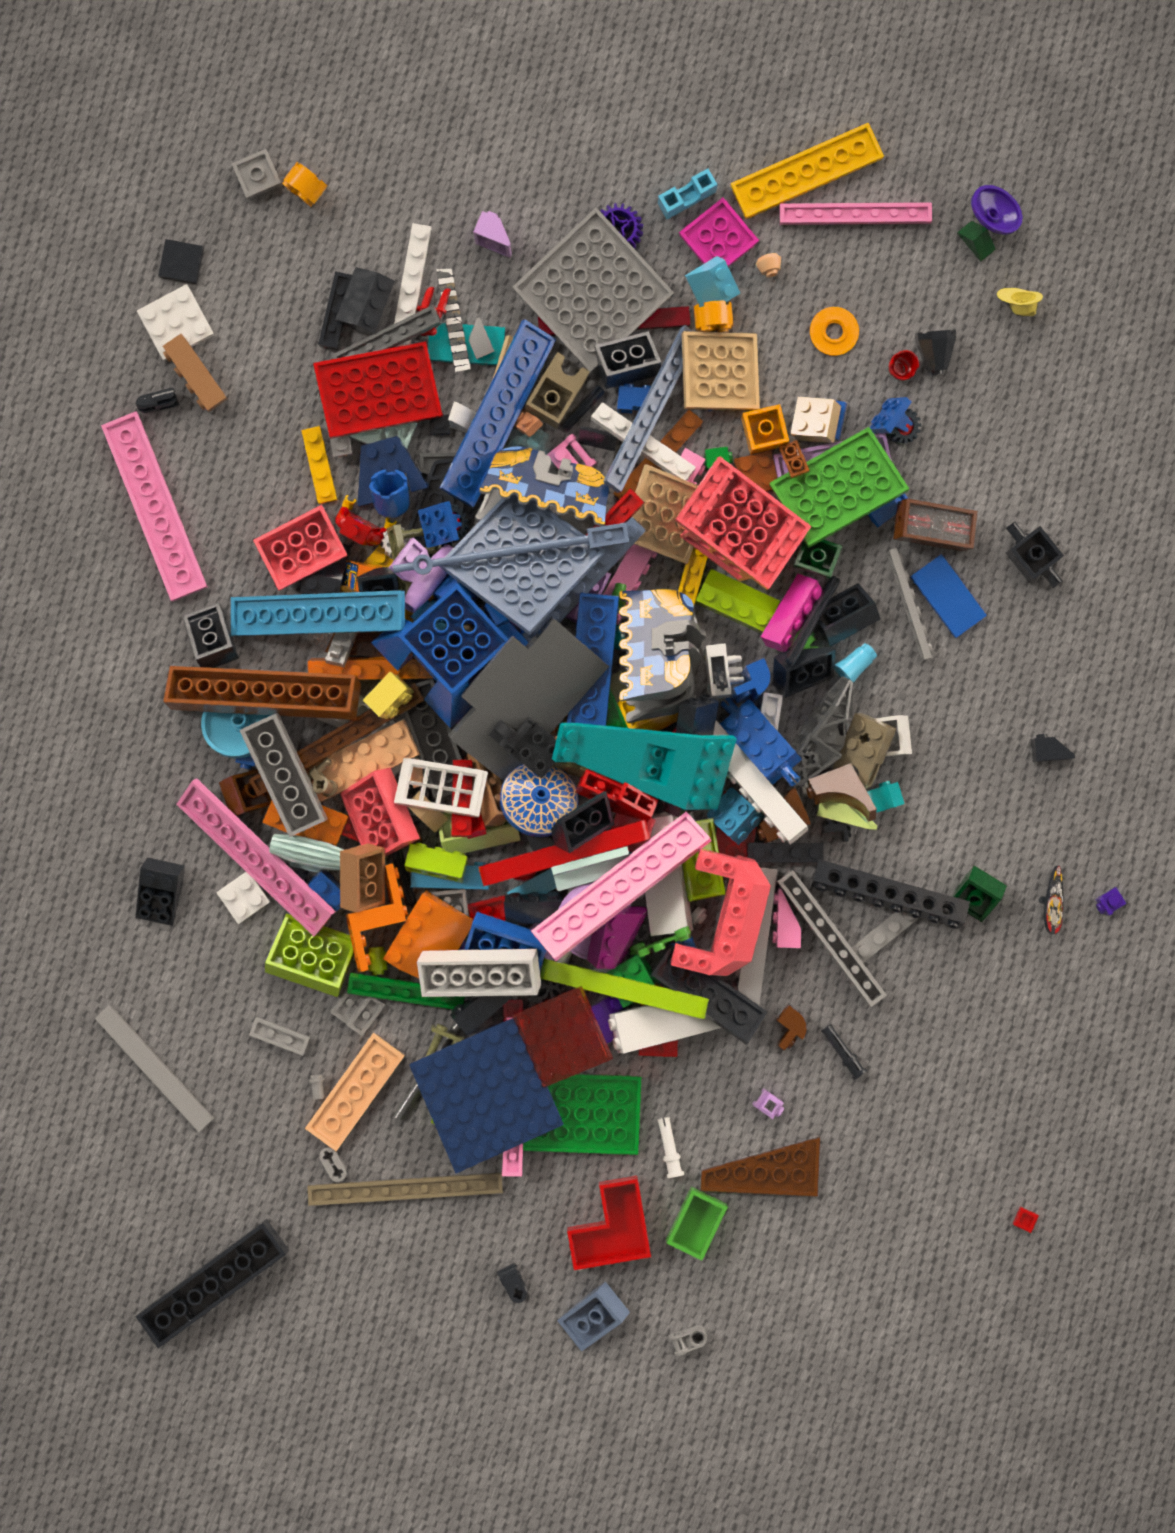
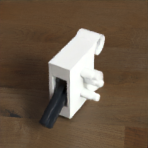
[703,644,744,702]

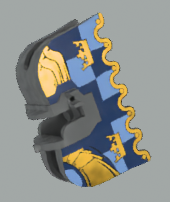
[619,589,706,723]

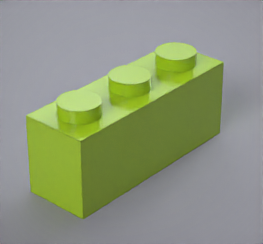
[405,843,468,883]

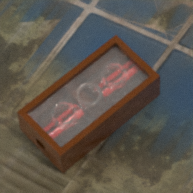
[893,498,978,551]

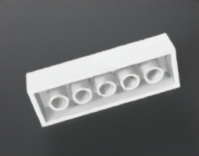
[417,949,541,997]

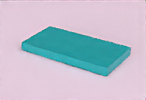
[428,323,505,366]

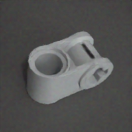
[668,1326,707,1356]

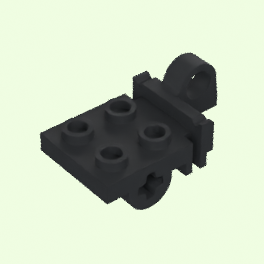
[488,717,556,779]

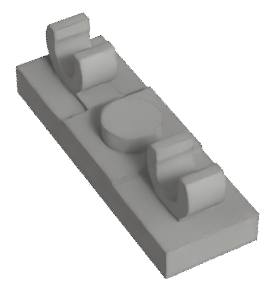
[325,632,358,667]

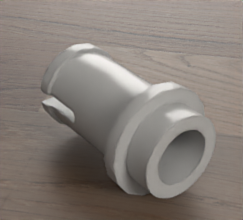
[309,1074,325,1100]

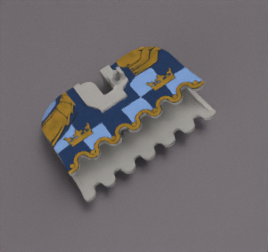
[475,446,609,535]

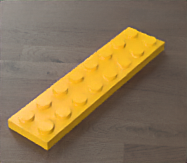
[730,123,884,219]

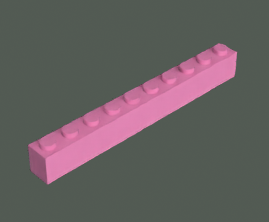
[603,448,706,625]

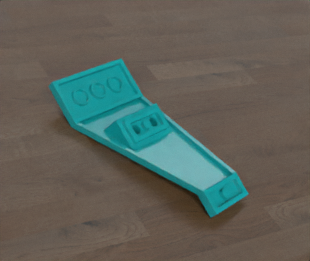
[552,723,737,810]

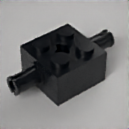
[1005,521,1064,588]

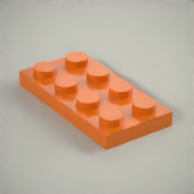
[262,800,349,846]

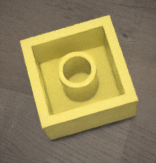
[363,672,414,719]

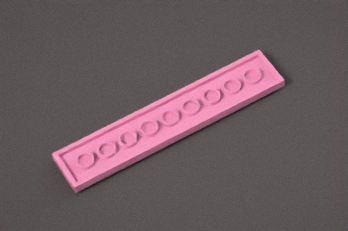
[101,411,208,602]
[176,778,336,936]
[531,812,711,961]

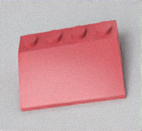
[253,505,348,591]
[340,767,420,856]

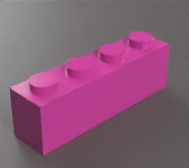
[761,574,822,652]

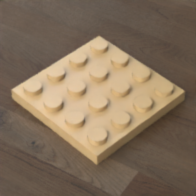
[682,331,760,410]
[633,465,698,564]

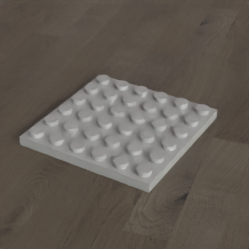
[512,208,674,373]

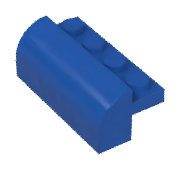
[730,658,770,703]

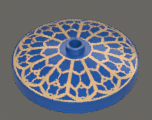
[500,764,578,837]

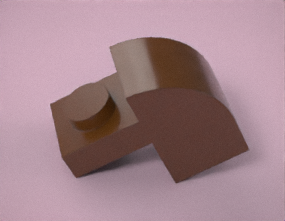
[776,1004,806,1051]

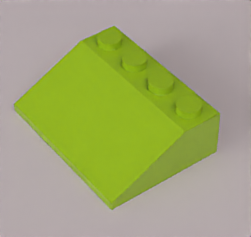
[265,913,354,997]

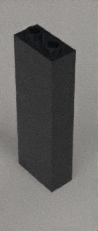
[663,694,719,817]

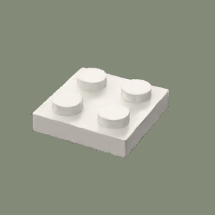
[216,872,271,924]

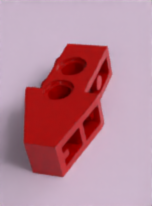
[575,769,658,822]

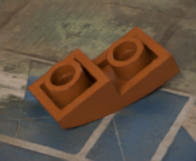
[779,440,810,479]

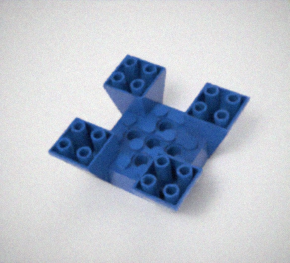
[371,574,529,728]

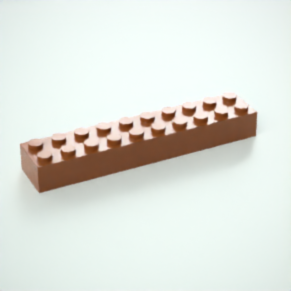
[163,666,361,720]

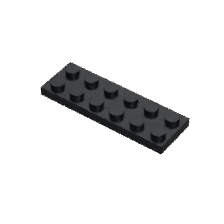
[650,945,768,1045]

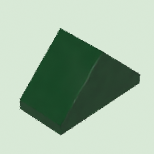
[957,221,996,262]

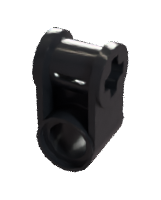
[497,1262,528,1303]

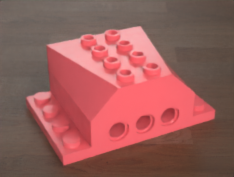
[675,456,811,590]

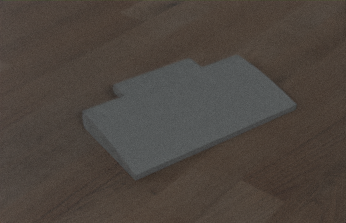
[448,616,609,781]

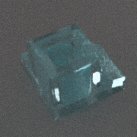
[513,429,549,451]

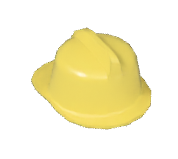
[997,288,1043,316]

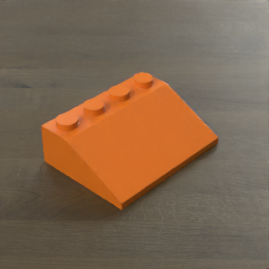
[383,890,473,978]

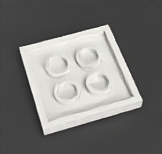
[137,284,214,362]

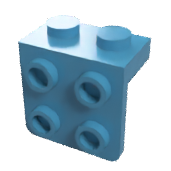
[707,788,765,845]

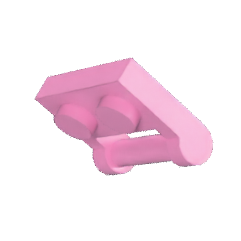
[547,434,597,470]

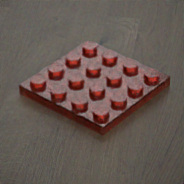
[512,986,613,1088]

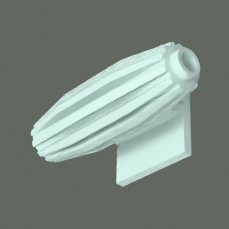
[269,834,344,873]

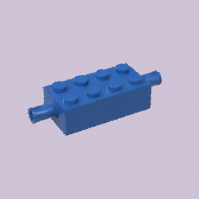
[720,697,802,786]

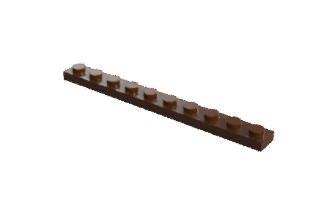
[249,683,425,797]

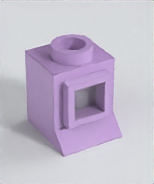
[753,1088,784,1119]

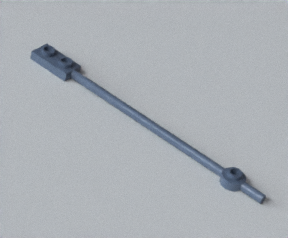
[393,523,629,575]

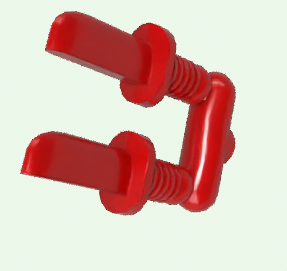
[416,287,451,336]

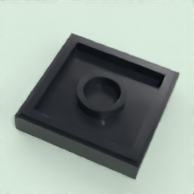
[158,239,204,284]

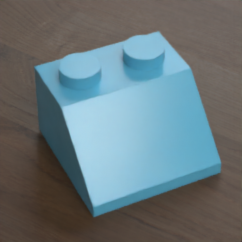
[685,256,740,307]

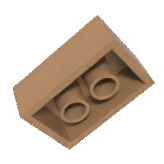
[340,843,385,912]

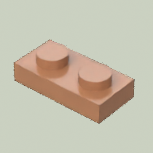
[513,409,543,437]

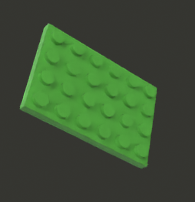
[769,427,909,548]

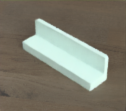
[551,847,629,891]

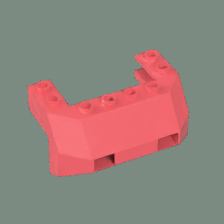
[671,849,771,976]

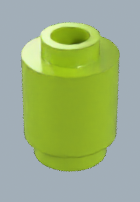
[367,947,388,975]

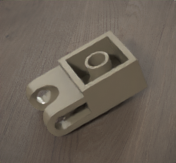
[524,352,590,429]
[832,713,897,789]

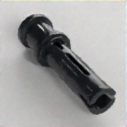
[821,1024,867,1080]

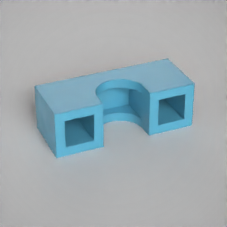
[658,169,718,219]

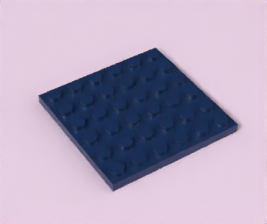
[409,1016,564,1174]

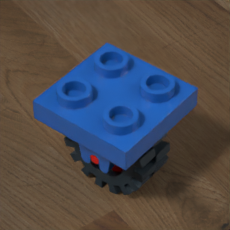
[870,397,922,443]
[418,501,468,548]

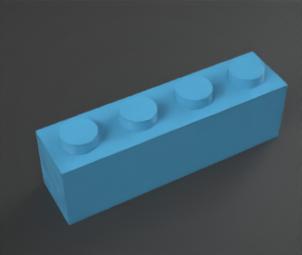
[411,862,489,889]

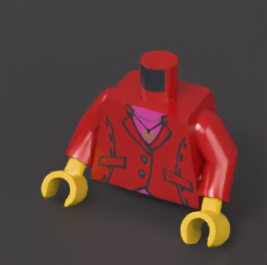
[335,495,397,546]

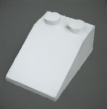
[846,715,912,757]

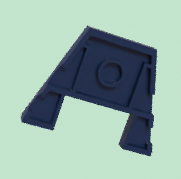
[358,436,429,507]

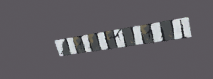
[436,269,470,372]

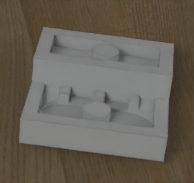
[330,987,385,1036]

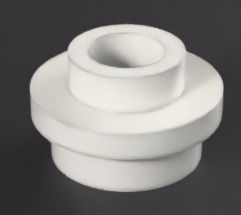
[691,907,707,925]

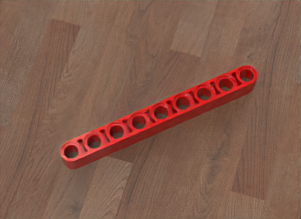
[478,819,651,886]

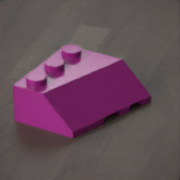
[587,906,648,969]

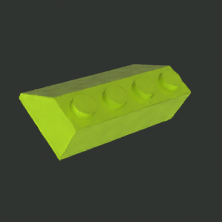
[695,569,780,634]

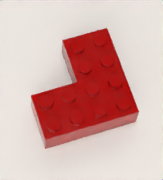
[567,1175,651,1270]

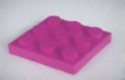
[679,198,759,267]

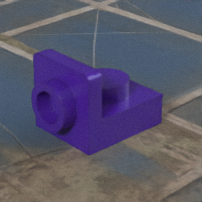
[1095,887,1127,916]

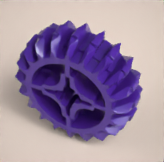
[600,203,644,249]

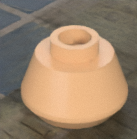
[756,253,781,277]

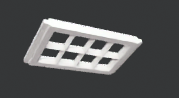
[394,758,488,817]

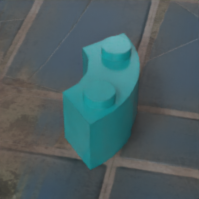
[867,781,905,813]

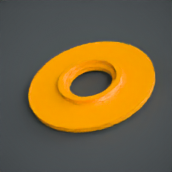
[810,307,859,356]

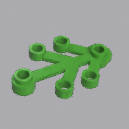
[629,926,691,957]

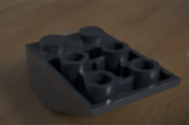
[135,857,185,926]

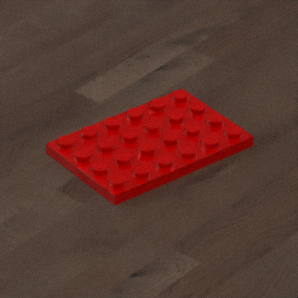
[313,341,443,439]

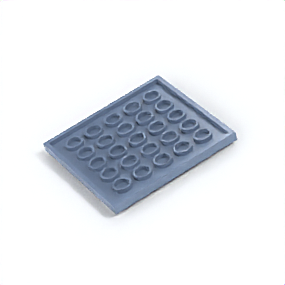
[439,495,605,635]

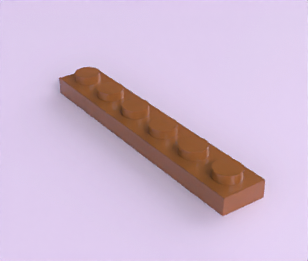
[613,409,703,500]

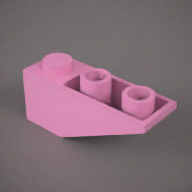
[772,889,801,948]

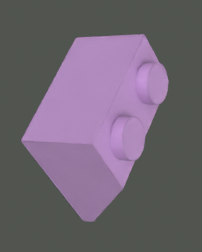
[473,211,512,258]

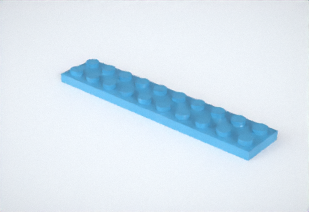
[231,590,405,636]

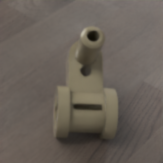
[308,758,338,797]

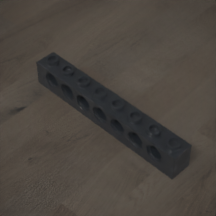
[811,859,970,929]

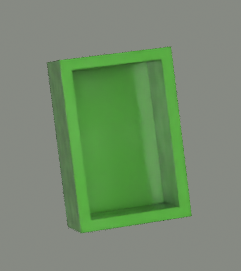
[666,1186,728,1261]

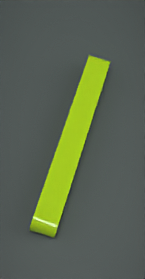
[540,959,709,1019]

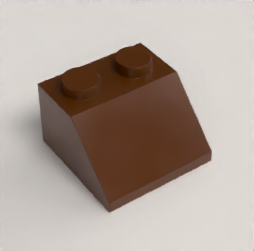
[219,769,272,817]

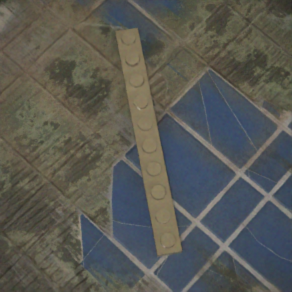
[307,1172,503,1206]

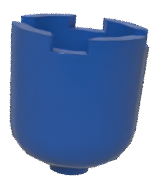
[369,469,410,518]

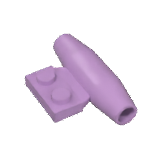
[389,538,453,613]

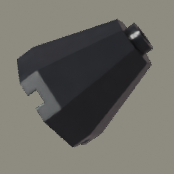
[915,330,956,375]

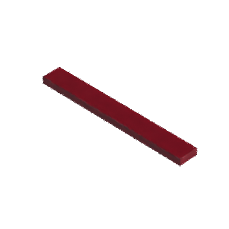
[538,306,690,336]

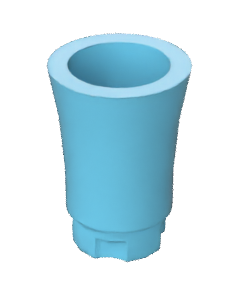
[834,643,877,683]

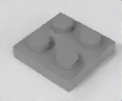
[232,149,282,200]

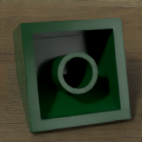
[794,539,843,579]
[952,865,1007,922]

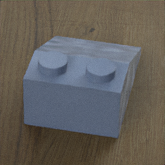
[557,1282,630,1351]

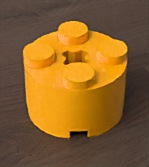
[282,162,327,207]
[694,301,734,333]

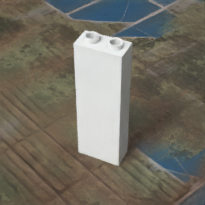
[645,812,693,936]
[608,1005,721,1053]

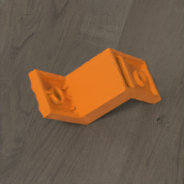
[345,864,408,972]

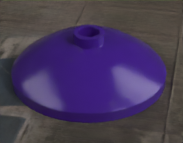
[971,185,1023,235]

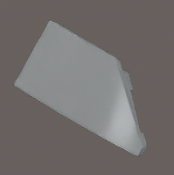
[469,317,494,359]

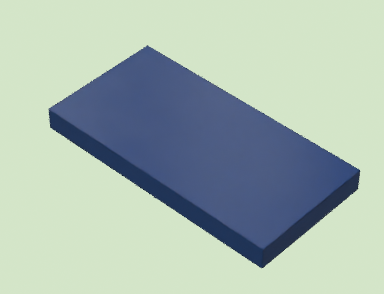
[910,554,987,638]

